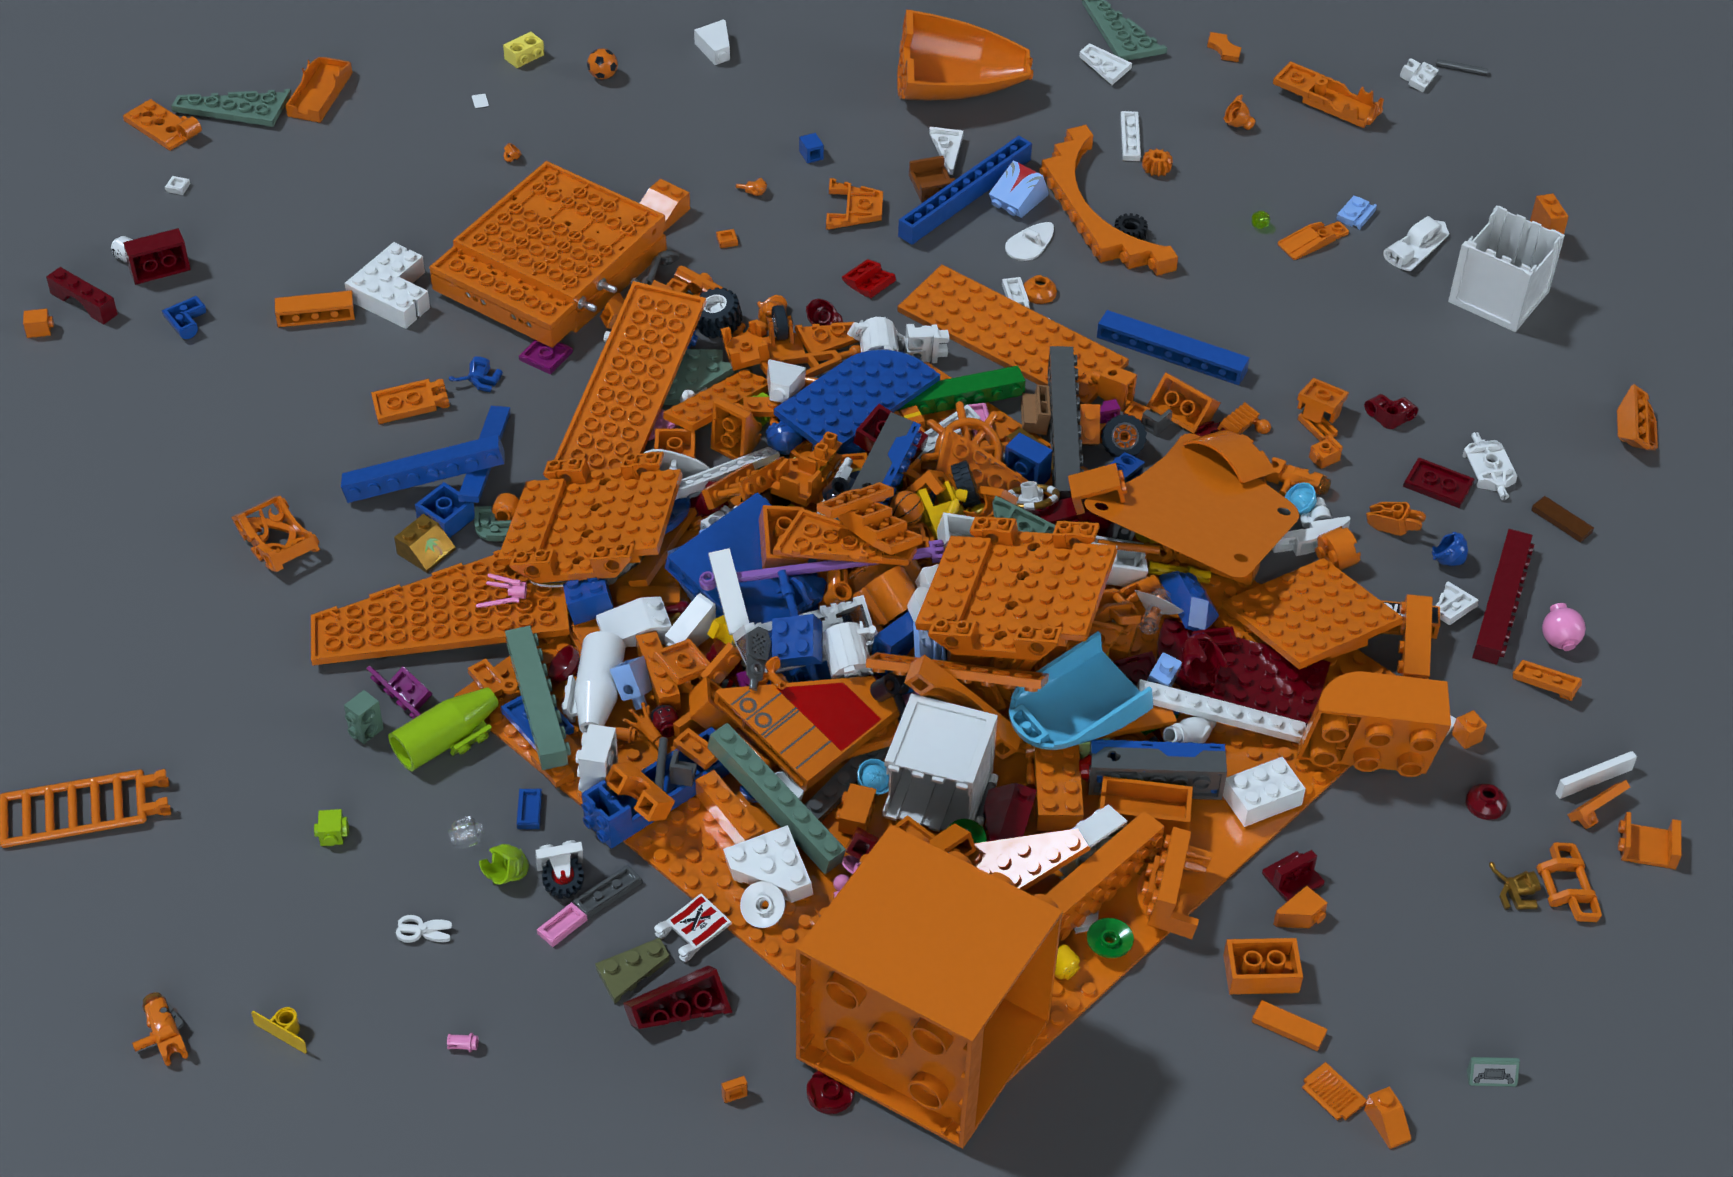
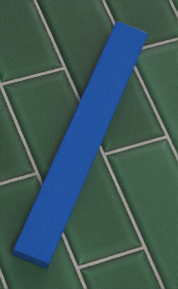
[458,406,510,503]

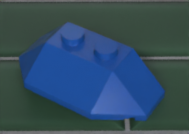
[1159,571,1219,631]

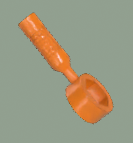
[1025,743,1035,788]

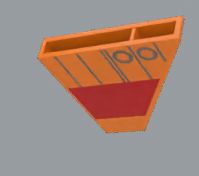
[714,676,900,792]

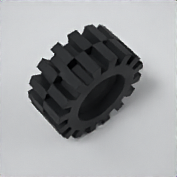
[1114,213,1148,241]

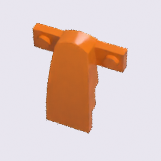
[817,482,922,555]

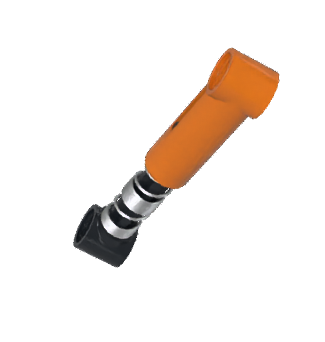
[822,477,852,607]

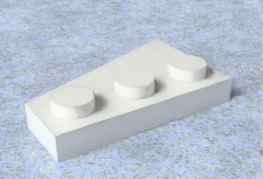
[1079,43,1132,85]

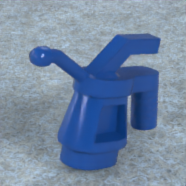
[449,356,503,392]

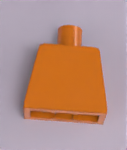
[1091,365,1137,412]

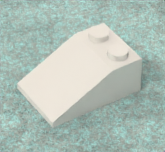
[596,596,672,647]

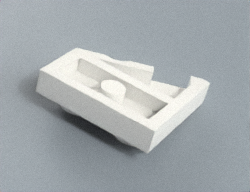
[1436,581,1479,625]

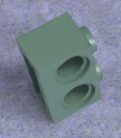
[344,690,384,744]

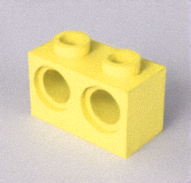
[503,32,544,68]

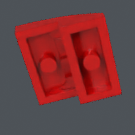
[842,259,896,298]

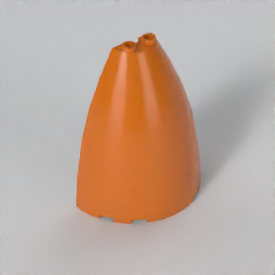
[897,9,1033,101]

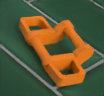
[1094,585,1141,625]
[1536,842,1602,922]

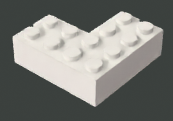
[345,242,430,329]

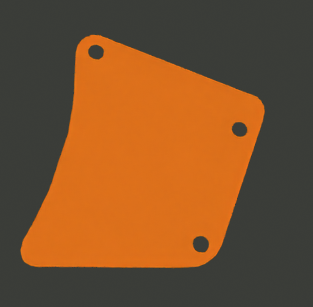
[1084,433,1299,577]

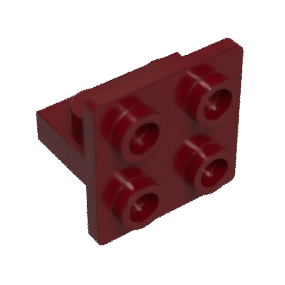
[1262,850,1325,902]

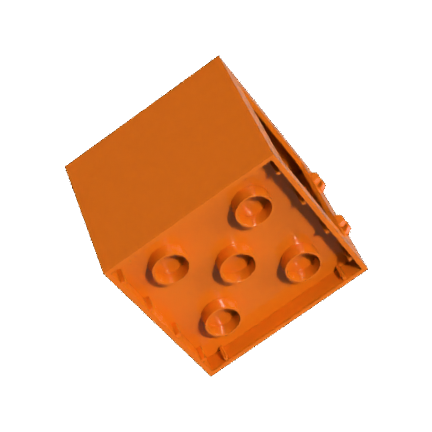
[796,825,1063,1149]

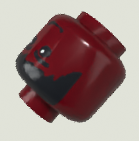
[650,705,679,738]

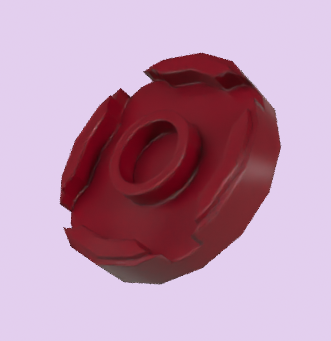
[807,1071,855,1114]

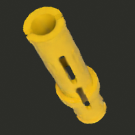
[1148,561,1211,584]

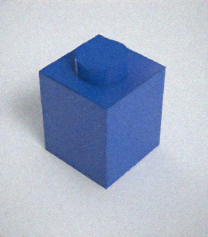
[799,133,824,163]

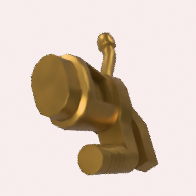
[1489,862,1541,910]

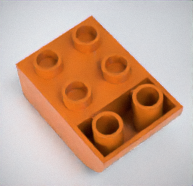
[1296,671,1451,777]

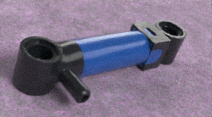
[870,660,948,714]

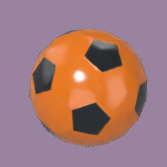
[587,48,618,80]

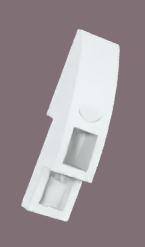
[1272,516,1351,556]

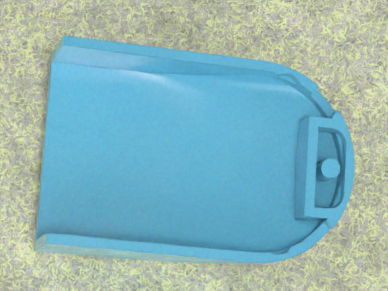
[1009,631,1153,750]

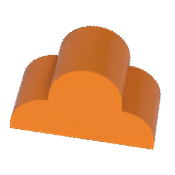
[847,560,922,635]

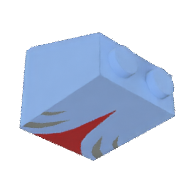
[989,160,1049,218]

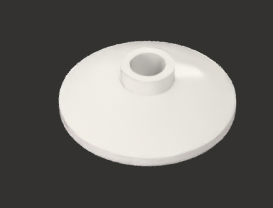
[740,881,785,928]

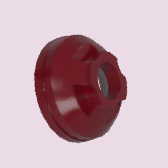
[548,645,580,682]
[1466,784,1507,820]

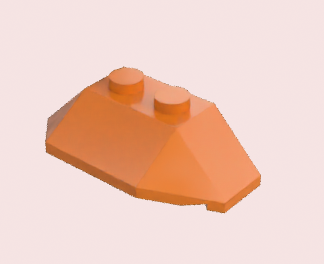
[1617,384,1658,450]

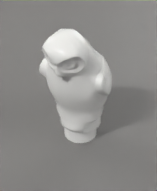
[1163,716,1217,743]

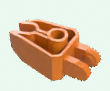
[1366,502,1426,536]

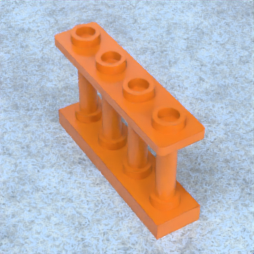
[702,456,785,510]

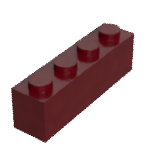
[623,966,733,1029]

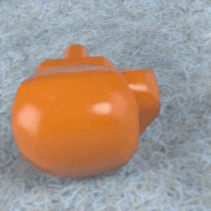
[736,178,767,196]

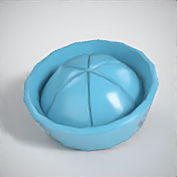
[1285,482,1317,515]
[857,759,889,795]

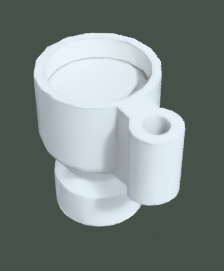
[1300,497,1332,528]

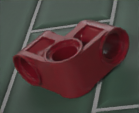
[1364,394,1419,429]

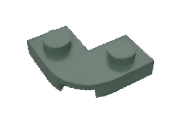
[474,506,512,541]

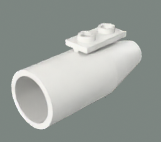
[562,631,626,733]

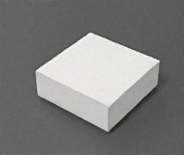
[165,176,190,195]

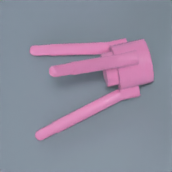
[476,573,527,608]

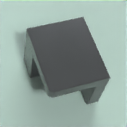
[1141,409,1172,437]
[669,750,697,787]

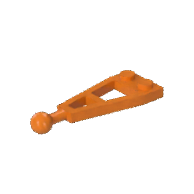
[761,345,861,377]

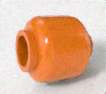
[492,493,519,521]

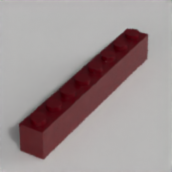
[1472,529,1535,665]

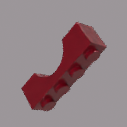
[46,267,118,325]

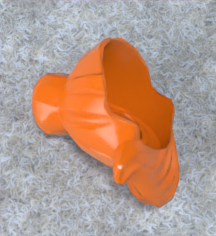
[1224,95,1256,130]
[757,295,787,325]

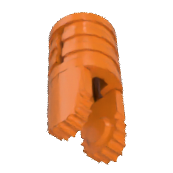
[1120,574,1161,603]

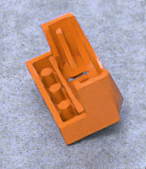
[1137,827,1213,939]

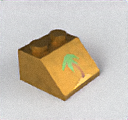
[394,514,456,573]

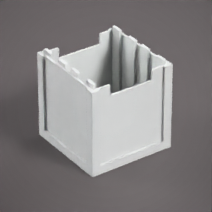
[1448,205,1565,332]
[882,693,998,832]

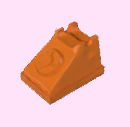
[710,398,762,460]

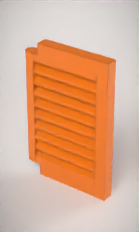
[1302,1062,1367,1121]

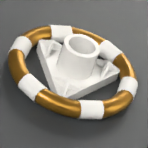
[1008,481,1060,511]

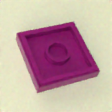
[519,340,573,375]

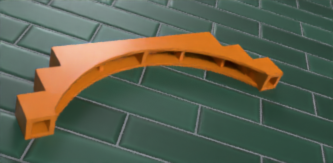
[1040,125,1178,276]

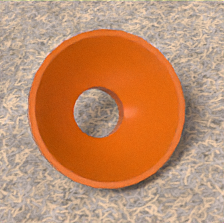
[1024,275,1057,304]

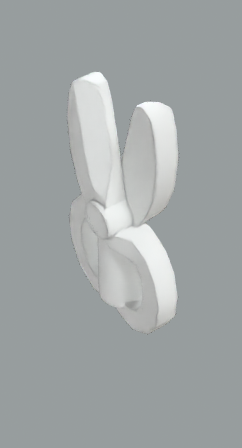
[395,915,452,943]

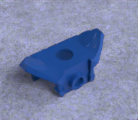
[775,575,827,614]

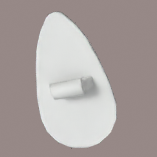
[1005,222,1054,261]
[644,449,710,479]

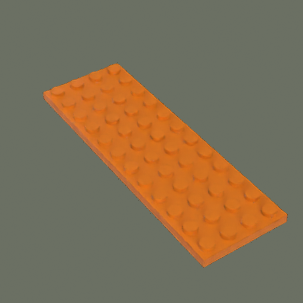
[897,265,1129,404]
[554,281,706,471]

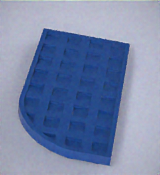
[773,350,940,452]

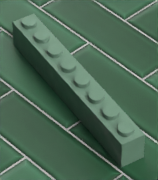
[505,626,571,770]
[707,723,846,874]

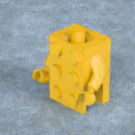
[917,481,968,540]

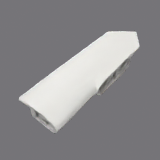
[1383,216,1450,271]

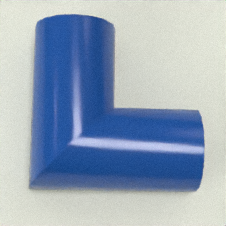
[162,296,206,339]

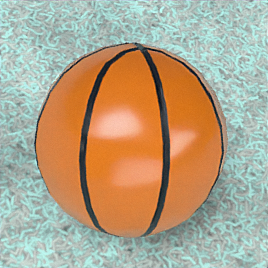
[888,491,924,526]

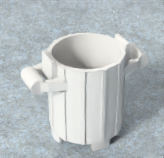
[847,317,906,352]
[823,621,878,679]

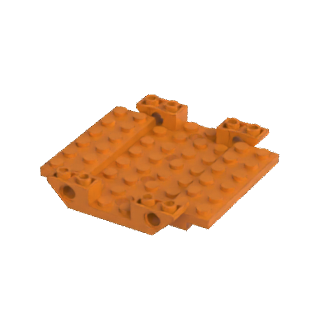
[497,452,683,583]
[915,516,1117,660]

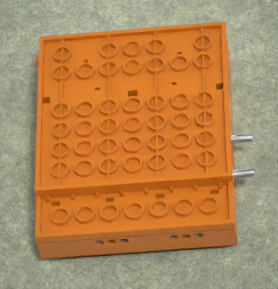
[429,161,667,348]

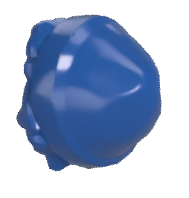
[765,421,803,454]
[1432,532,1468,566]

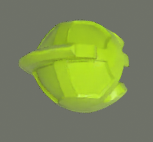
[479,844,529,885]

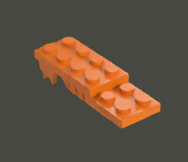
[1273,61,1384,128]

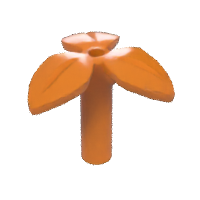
[758,656,788,690]

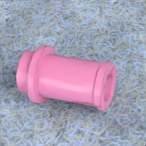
[447,1033,479,1052]

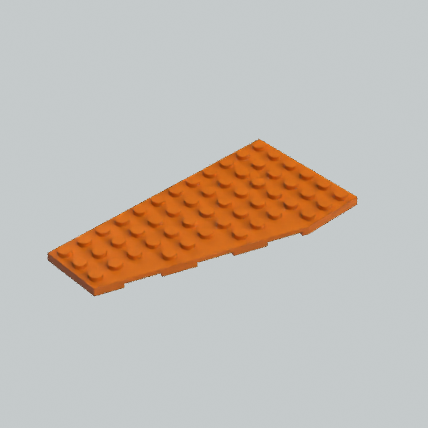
[311,550,570,666]

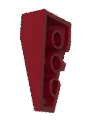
[983,783,1037,841]

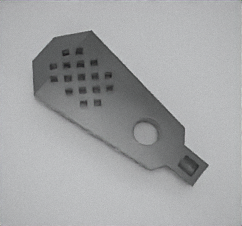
[746,626,771,691]

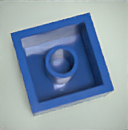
[1004,433,1053,484]
[415,482,475,538]
[563,577,614,625]
[772,614,823,668]

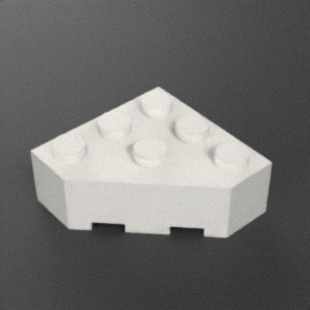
[723,825,814,903]

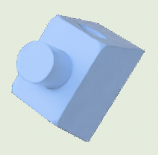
[1147,653,1182,687]
[610,656,652,710]

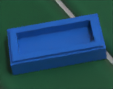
[517,789,542,829]

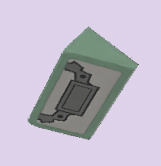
[1467,1057,1520,1087]

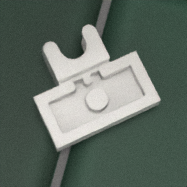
[1400,58,1439,92]

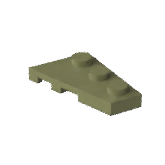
[595,938,670,1004]

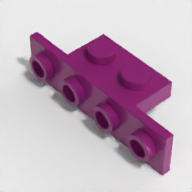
[366,665,433,719]

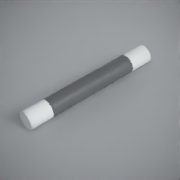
[975,773,999,827]

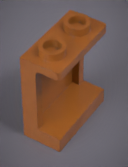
[909,156,955,202]

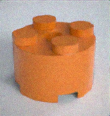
[1315,526,1361,571]

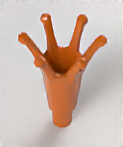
[622,702,662,748]

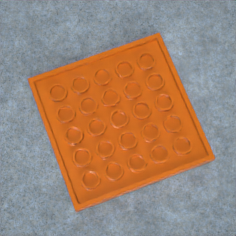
[1223,558,1403,670]

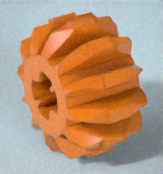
[1142,148,1173,177]

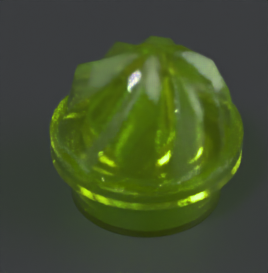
[1251,211,1270,229]

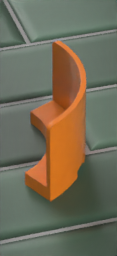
[1183,430,1275,483]

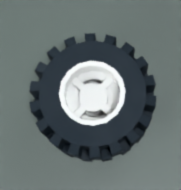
[696,287,743,338]

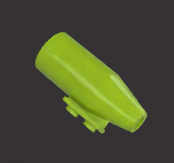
[388,687,499,771]

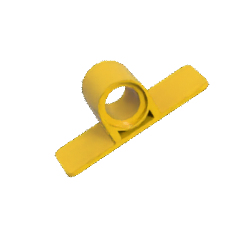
[251,1007,307,1054]

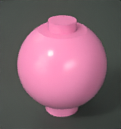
[1542,603,1586,651]

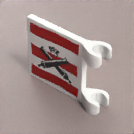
[654,894,732,963]

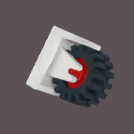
[535,840,584,899]

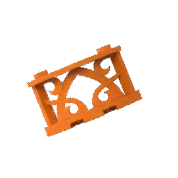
[231,495,320,572]

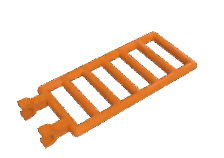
[0,769,171,848]

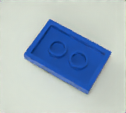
[501,696,574,750]

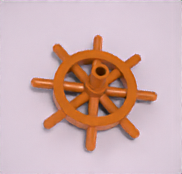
[920,401,1008,502]

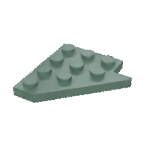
[663,349,739,405]

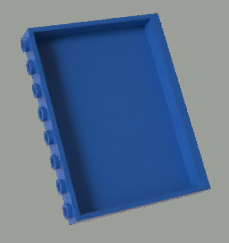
[665,492,853,653]

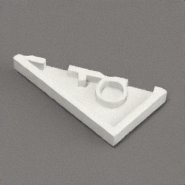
[929,127,963,175]

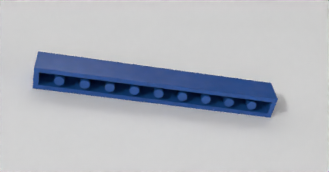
[898,136,1032,245]

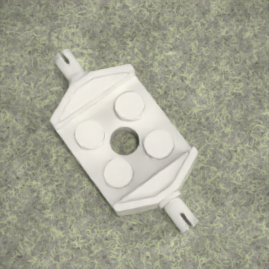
[1463,432,1517,500]

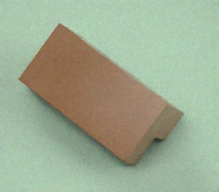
[1021,385,1051,435]

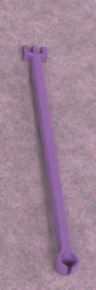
[699,540,945,591]

